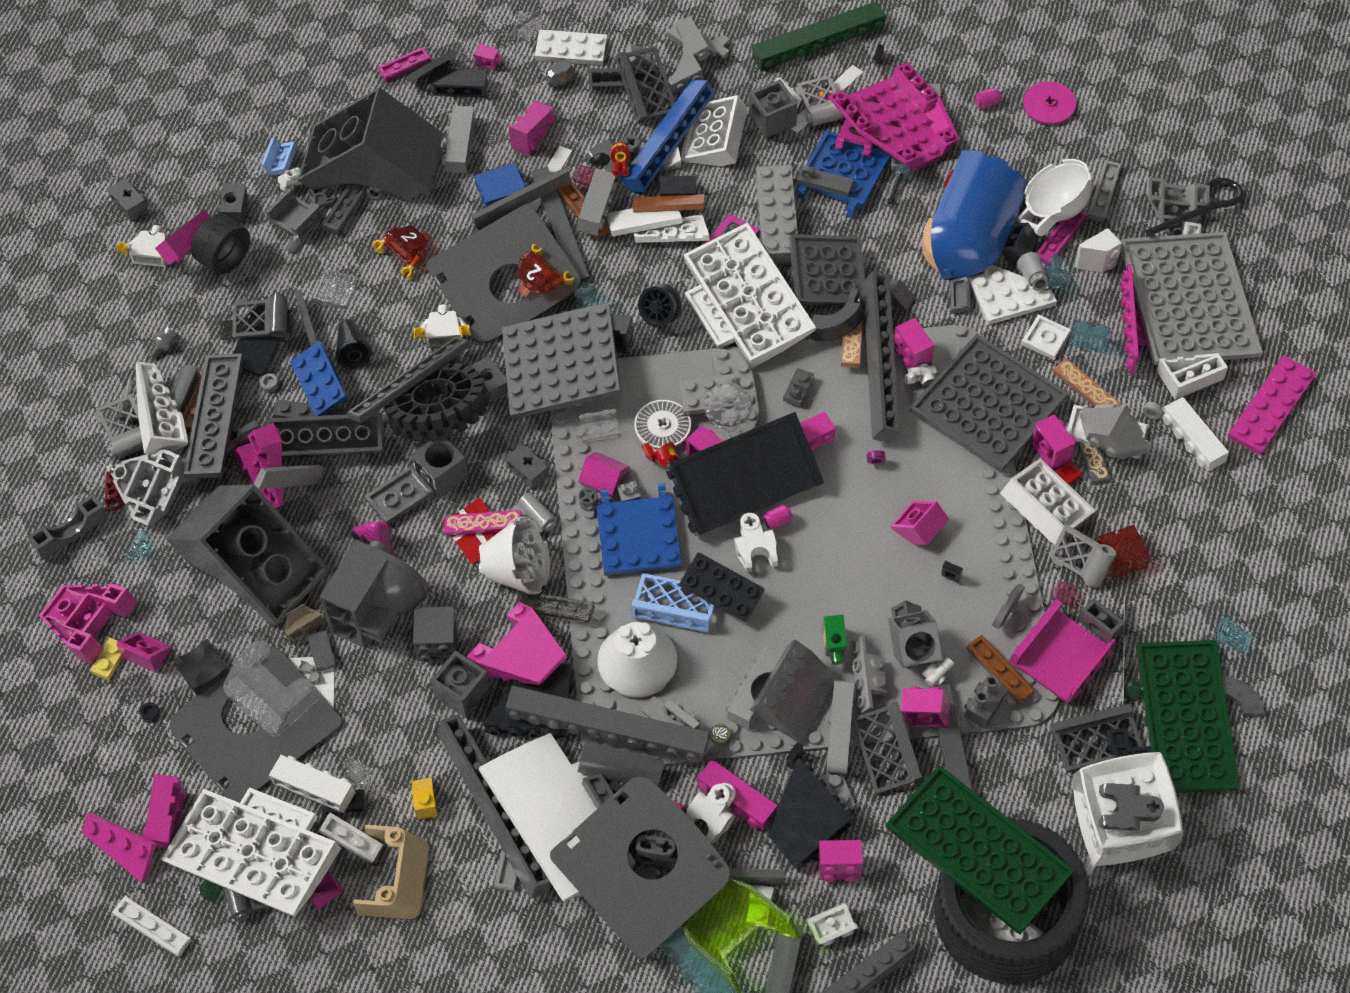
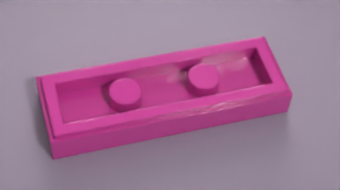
[377,47,431,82]

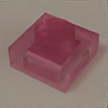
[573,164,595,186]
[1051,580,1077,606]

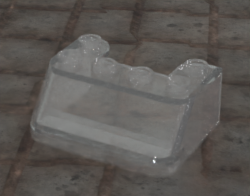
[223,637,319,736]

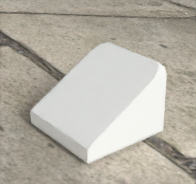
[663,147,681,170]

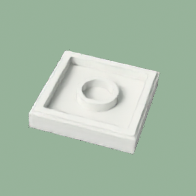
[1021,315,1072,360]

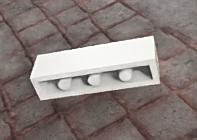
[1162,397,1229,472]
[269,755,355,813]

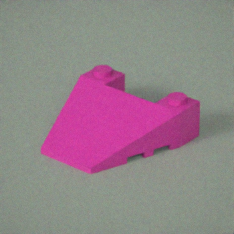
[233,423,283,510]
[39,584,138,664]
[466,602,567,685]

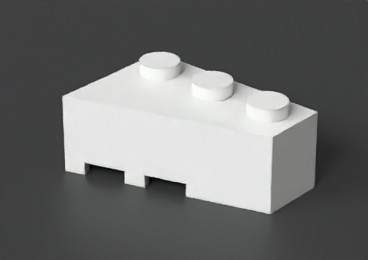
[1156,353,1228,400]

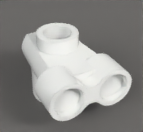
[278,167,303,192]
[904,364,937,386]
[921,657,954,686]

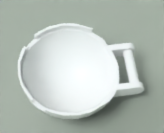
[1015,159,1092,236]

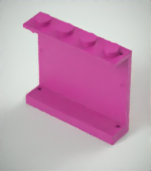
[1009,599,1115,703]

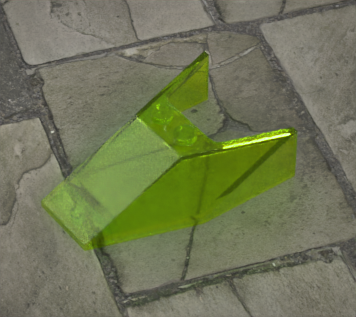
[681,878,801,993]

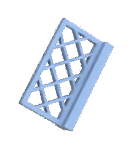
[631,573,714,633]

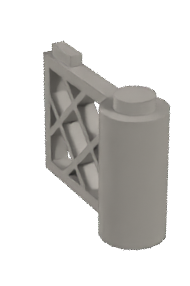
[794,75,845,127]
[94,394,144,460]
[510,492,556,534]
[1050,524,1116,588]

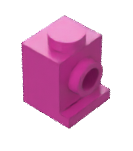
[474,42,502,71]

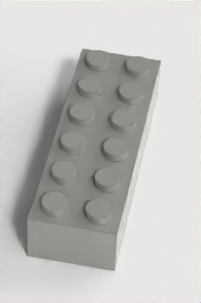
[756,165,798,266]

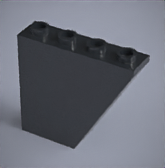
[484,663,573,740]
[769,758,854,871]

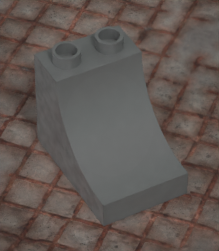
[297,87,444,201]
[166,485,330,625]

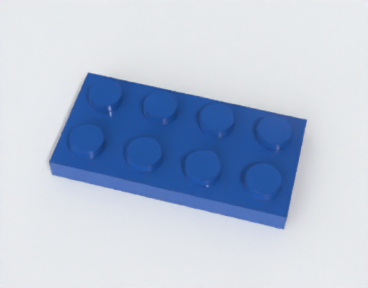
[290,341,349,416]

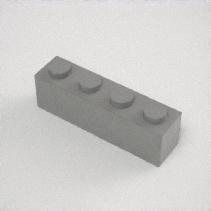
[442,106,475,173]
[577,169,618,236]

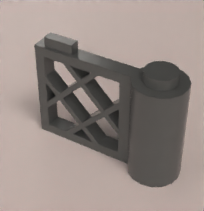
[232,294,288,339]
[223,887,271,921]

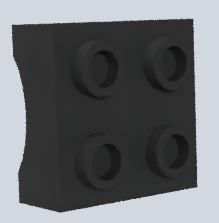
[173,639,230,695]

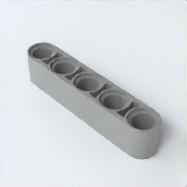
[826,680,854,774]

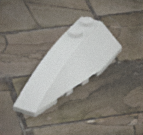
[136,362,188,455]

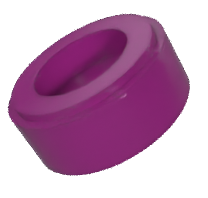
[866,450,886,465]

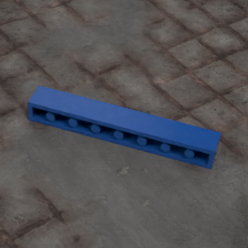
[620,80,715,192]

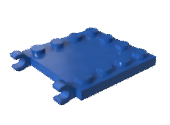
[797,130,891,218]
[596,483,682,576]

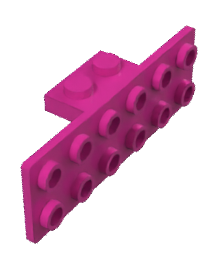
[1120,264,1148,376]

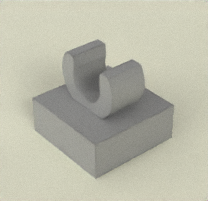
[617,481,641,502]

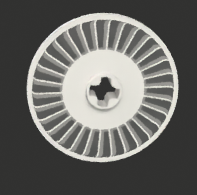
[634,400,691,449]

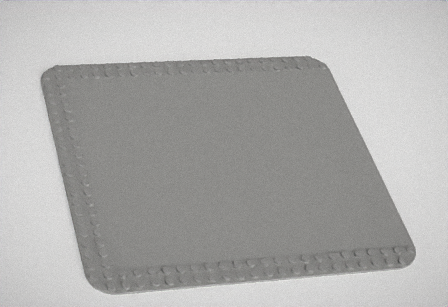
[550,325,1059,766]

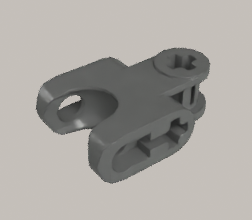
[586,135,641,179]
[1098,783,1164,831]
[636,835,678,871]

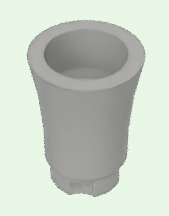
[1017,252,1049,291]

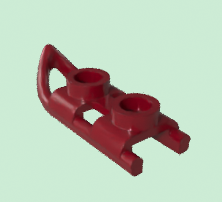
[105,472,123,511]

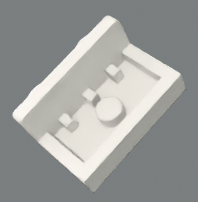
[806,903,858,946]

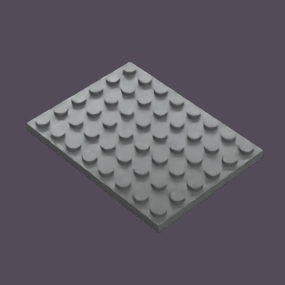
[1121,232,1263,365]

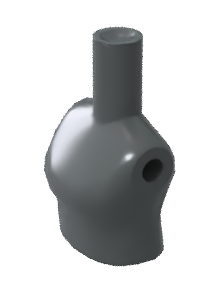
[149,325,179,359]

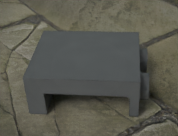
[266,189,324,241]

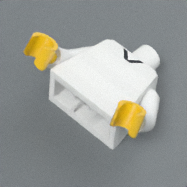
[117,225,167,267]
[414,304,471,347]

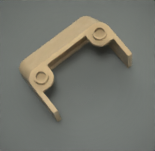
[353,825,429,919]

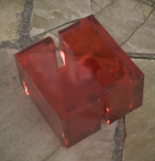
[1097,525,1150,579]

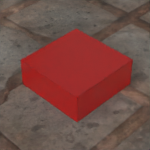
[1055,460,1082,486]

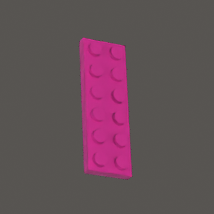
[1227,355,1317,456]

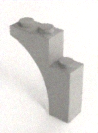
[668,16,710,94]

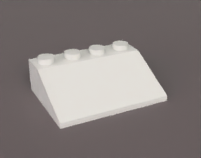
[680,95,748,166]
[1000,458,1096,545]

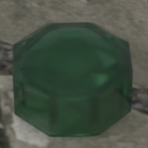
[1124,680,1143,701]
[199,880,221,901]

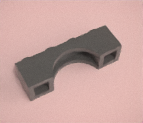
[27,494,108,560]

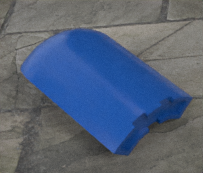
[931,150,1028,279]

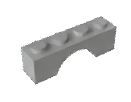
[726,647,782,730]

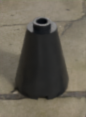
[336,319,373,369]

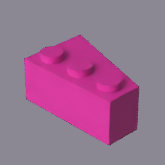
[508,100,556,156]
[142,774,186,849]

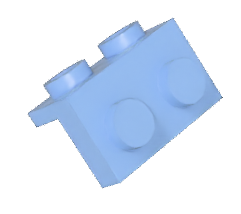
[261,138,298,176]

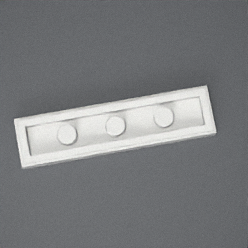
[112,896,192,957]

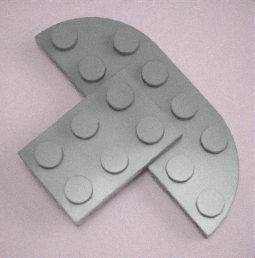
[679,348,759,440]

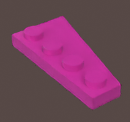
[82,813,157,883]

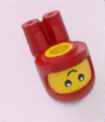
[610,142,630,177]
[641,442,679,469]

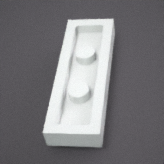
[318,813,383,863]

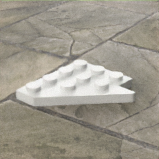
[969,265,1057,325]

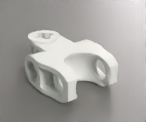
[734,513,778,573]
[686,783,736,845]

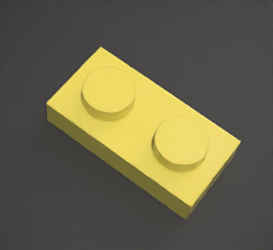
[90,638,122,680]

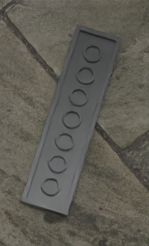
[183,353,244,479]

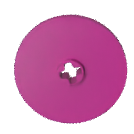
[1023,81,1076,125]

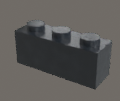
[432,68,488,98]

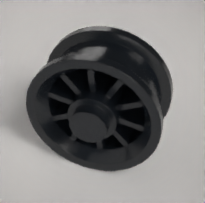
[638,284,682,327]

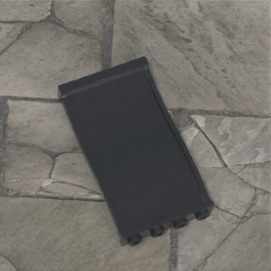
[665,412,824,536]

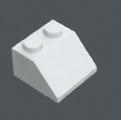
[1075,228,1122,273]

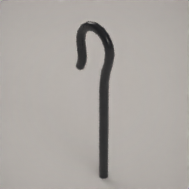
[1145,178,1244,237]

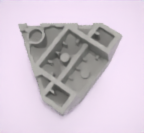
[1147,177,1210,236]
[1080,404,1150,459]
[105,449,184,526]

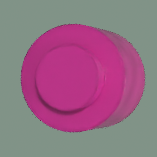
[974,88,1002,109]
[762,505,793,530]

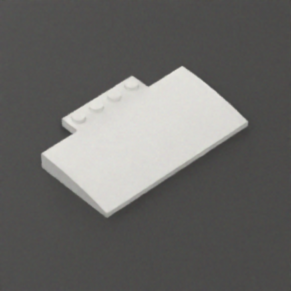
[684,222,816,368]
[479,733,636,902]
[161,788,341,917]

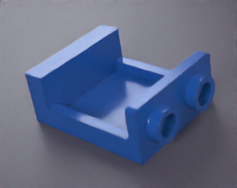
[474,163,528,207]

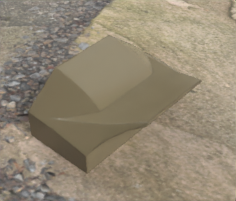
[285,604,324,644]

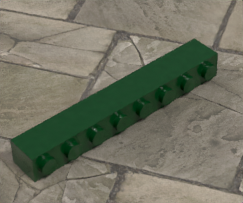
[752,1,885,71]

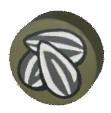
[710,724,730,745]

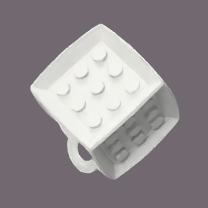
[1073,752,1183,876]

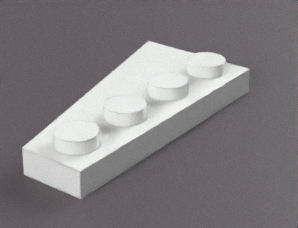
[633,214,710,243]

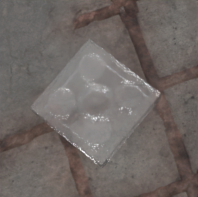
[311,269,359,310]

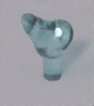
[123,529,149,561]

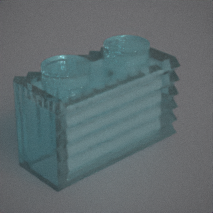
[1068,319,1111,353]

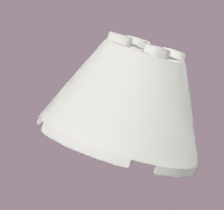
[479,516,550,594]
[598,622,677,698]

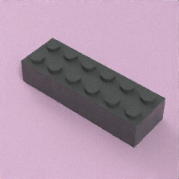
[267,413,385,459]

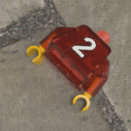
[373,225,430,280]
[517,244,574,297]

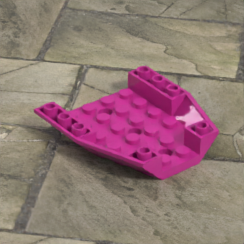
[828,62,959,171]

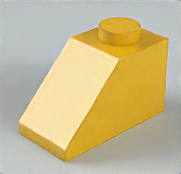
[412,777,438,820]

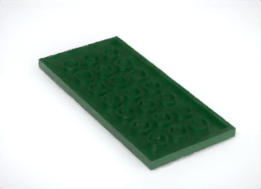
[1136,640,1240,793]
[885,765,1074,935]

